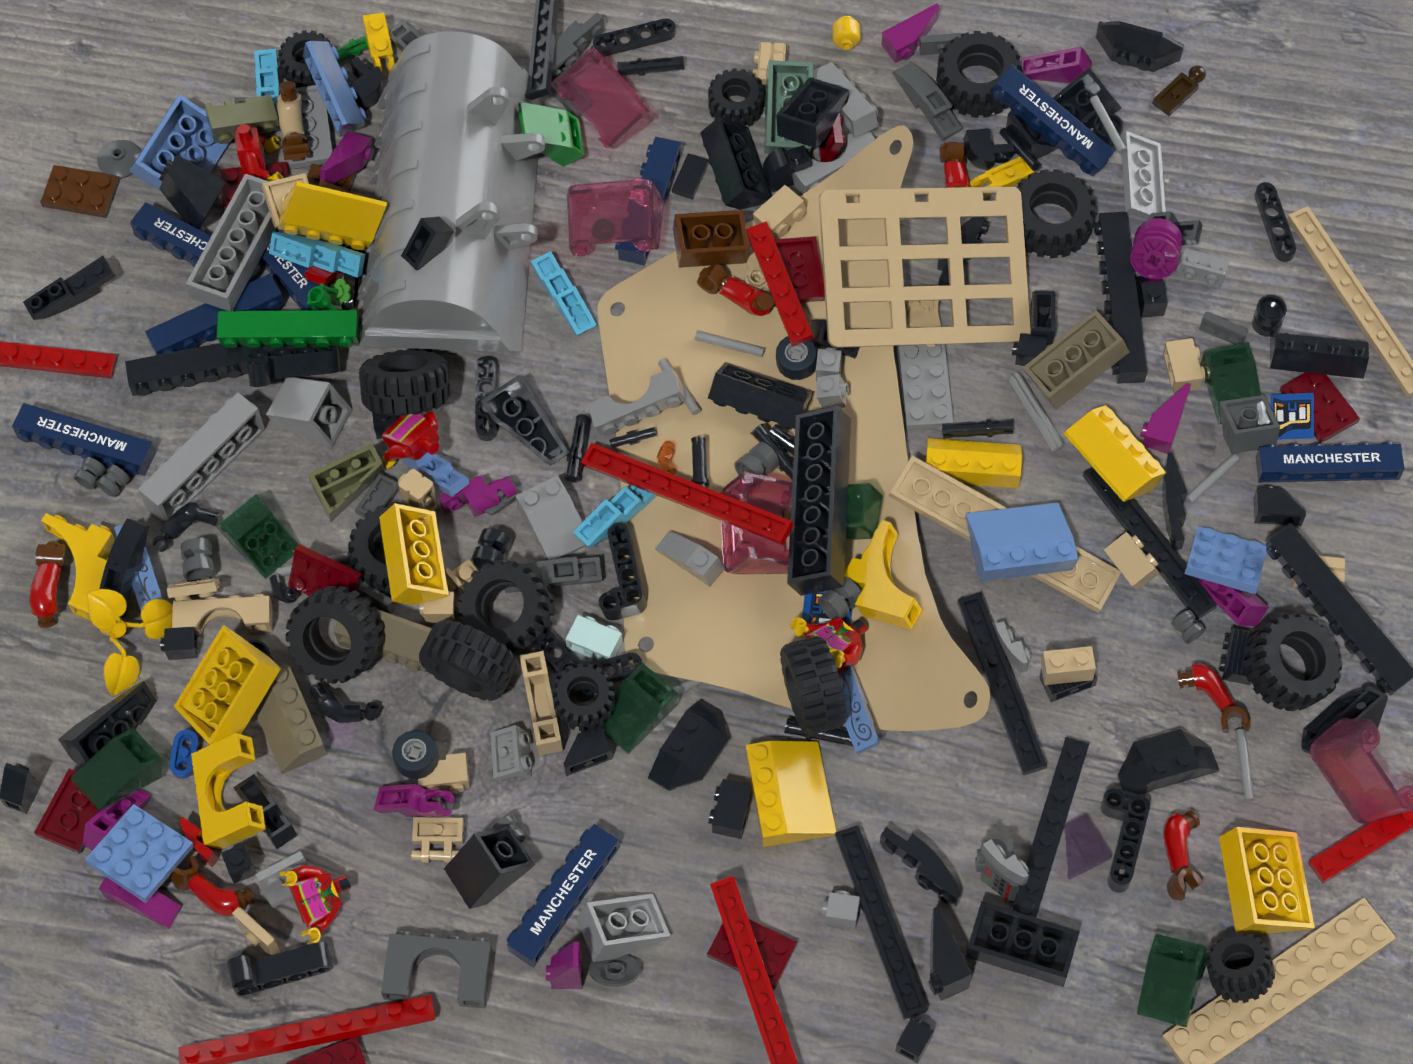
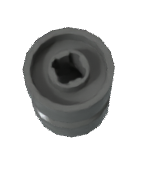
[734,442,779,486]
[180,538,215,581]
[818,577,861,620]

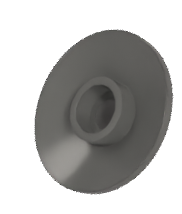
[97,140,141,179]
[589,955,640,987]

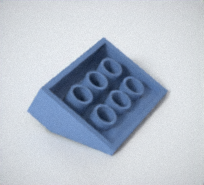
[303,41,367,137]
[129,94,229,188]
[965,503,1078,582]

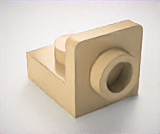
[445,560,478,594]

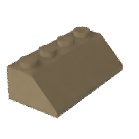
[1023,310,1129,410]
[334,607,432,673]
[255,662,327,774]

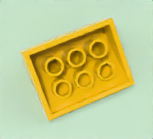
[278,181,387,250]
[174,626,281,745]
[746,741,836,847]
[1219,827,1315,935]

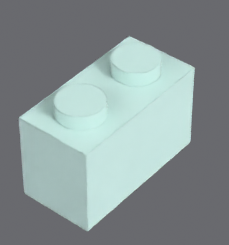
[565,615,623,667]

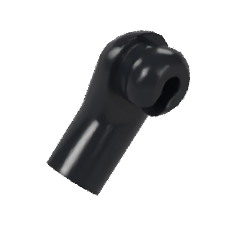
[269,575,298,604]

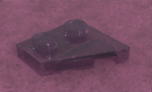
[1064,814,1112,880]

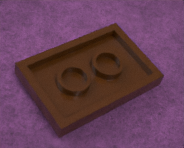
[40,165,119,218]

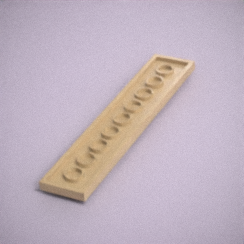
[889,456,1121,613]
[1162,898,1396,1064]

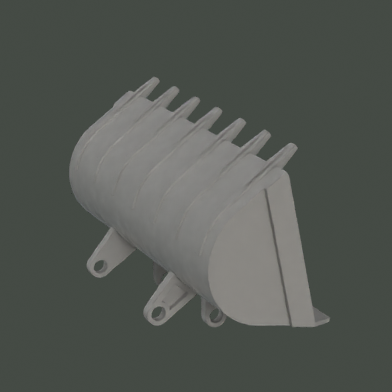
[356,31,545,352]

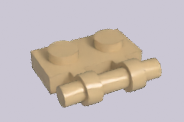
[167,577,220,601]
[411,817,464,863]

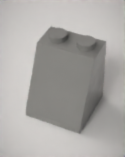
[266,377,352,447]

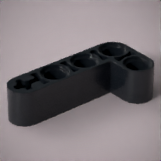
[247,346,340,387]
[598,522,647,621]
[1101,788,1150,893]
[227,942,333,996]

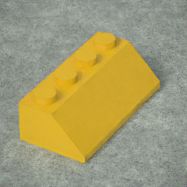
[1064,405,1166,502]
[926,438,1022,489]
[379,503,449,605]

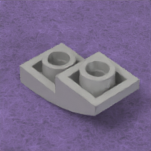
[994,622,1030,673]
[981,839,1029,886]

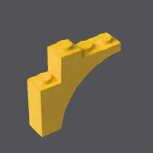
[41,513,115,621]
[844,520,922,630]

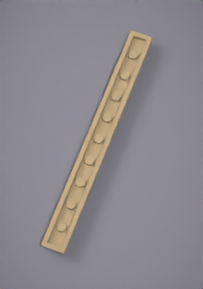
[1287,206,1413,398]

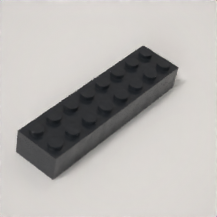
[787,405,851,596]

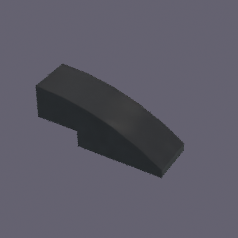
[233,774,298,849]

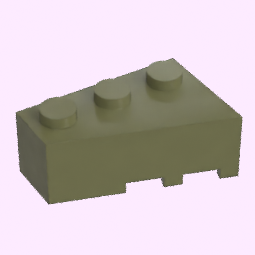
[205,95,279,144]
[308,443,384,522]

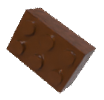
[673,210,749,268]

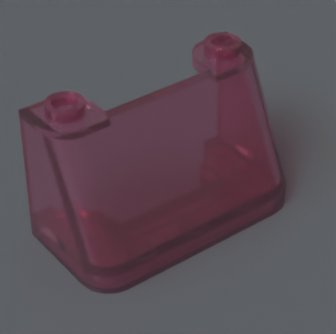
[554,46,657,149]
[567,179,665,257]
[721,471,792,574]
[1310,719,1413,824]

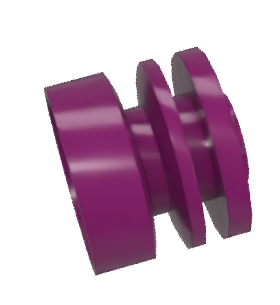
[1130,218,1182,279]

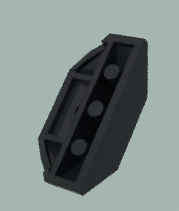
[1096,21,1184,72]
[1301,686,1388,761]
[648,699,729,791]
[1117,729,1219,794]

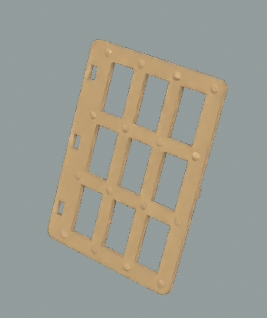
[819,187,1031,348]

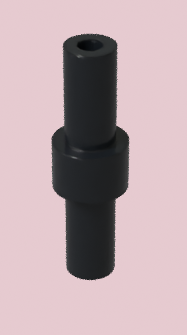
[609,427,657,448]

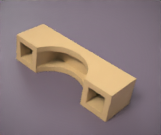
[172,594,273,636]
[519,651,563,756]

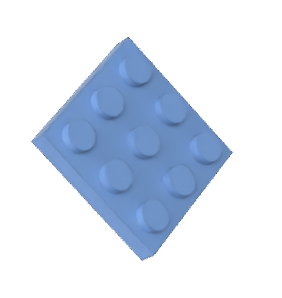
[1185,526,1267,594]
[85,804,194,903]

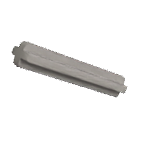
[1009,373,1064,452]

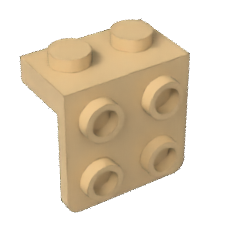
[905,300,941,328]

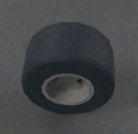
[776,336,817,380]
[392,730,439,779]

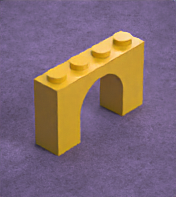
[191,733,266,850]

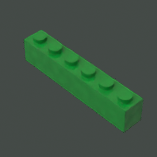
[217,310,360,348]

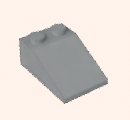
[516,475,586,560]
[577,894,670,962]

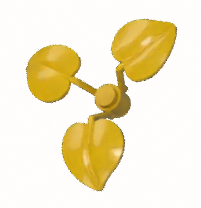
[86,589,173,695]

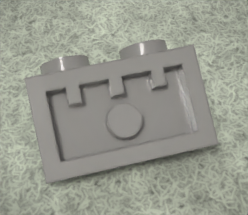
[1177,248,1230,287]
[490,725,532,781]
[255,851,307,908]

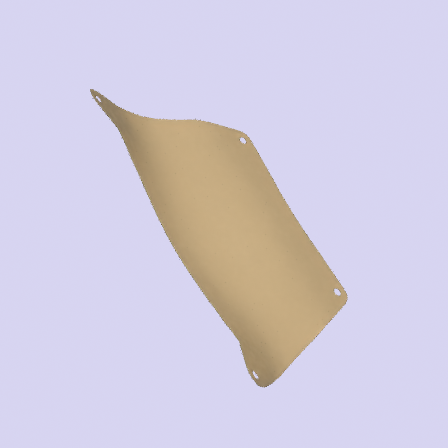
[597,126,990,731]

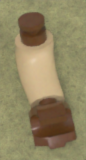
[277,81,310,161]

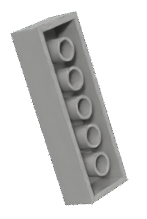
[186,174,276,311]
[138,393,265,524]

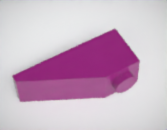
[881,3,940,63]
[1020,47,1091,83]
[320,131,374,184]
[1140,383,1191,454]
[1196,577,1269,627]
[82,783,151,851]
[99,877,182,929]
[546,942,583,989]

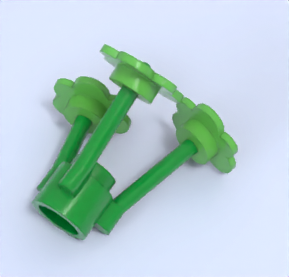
[306,279,361,316]

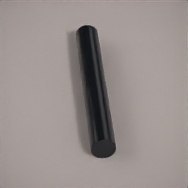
[999,128,1039,171]

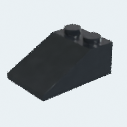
[1053,68,1122,129]
[776,77,849,149]
[928,907,972,1001]

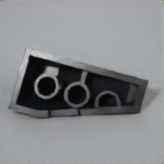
[481,375,570,466]
[58,681,157,779]

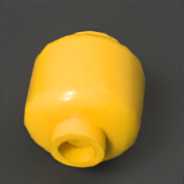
[832,16,861,50]

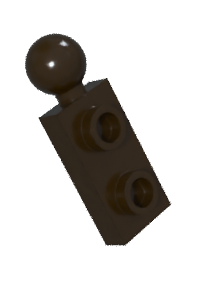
[1152,65,1206,116]

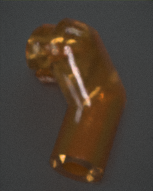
[657,441,676,475]

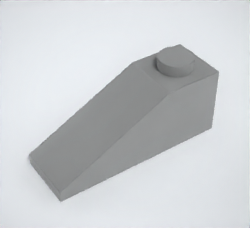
[655,531,725,587]

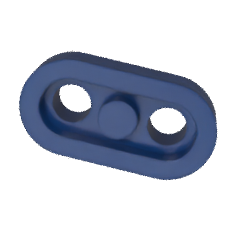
[169,729,200,779]

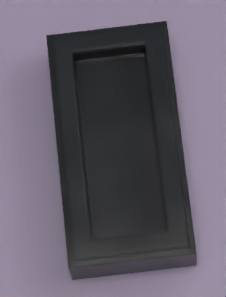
[672,153,709,200]

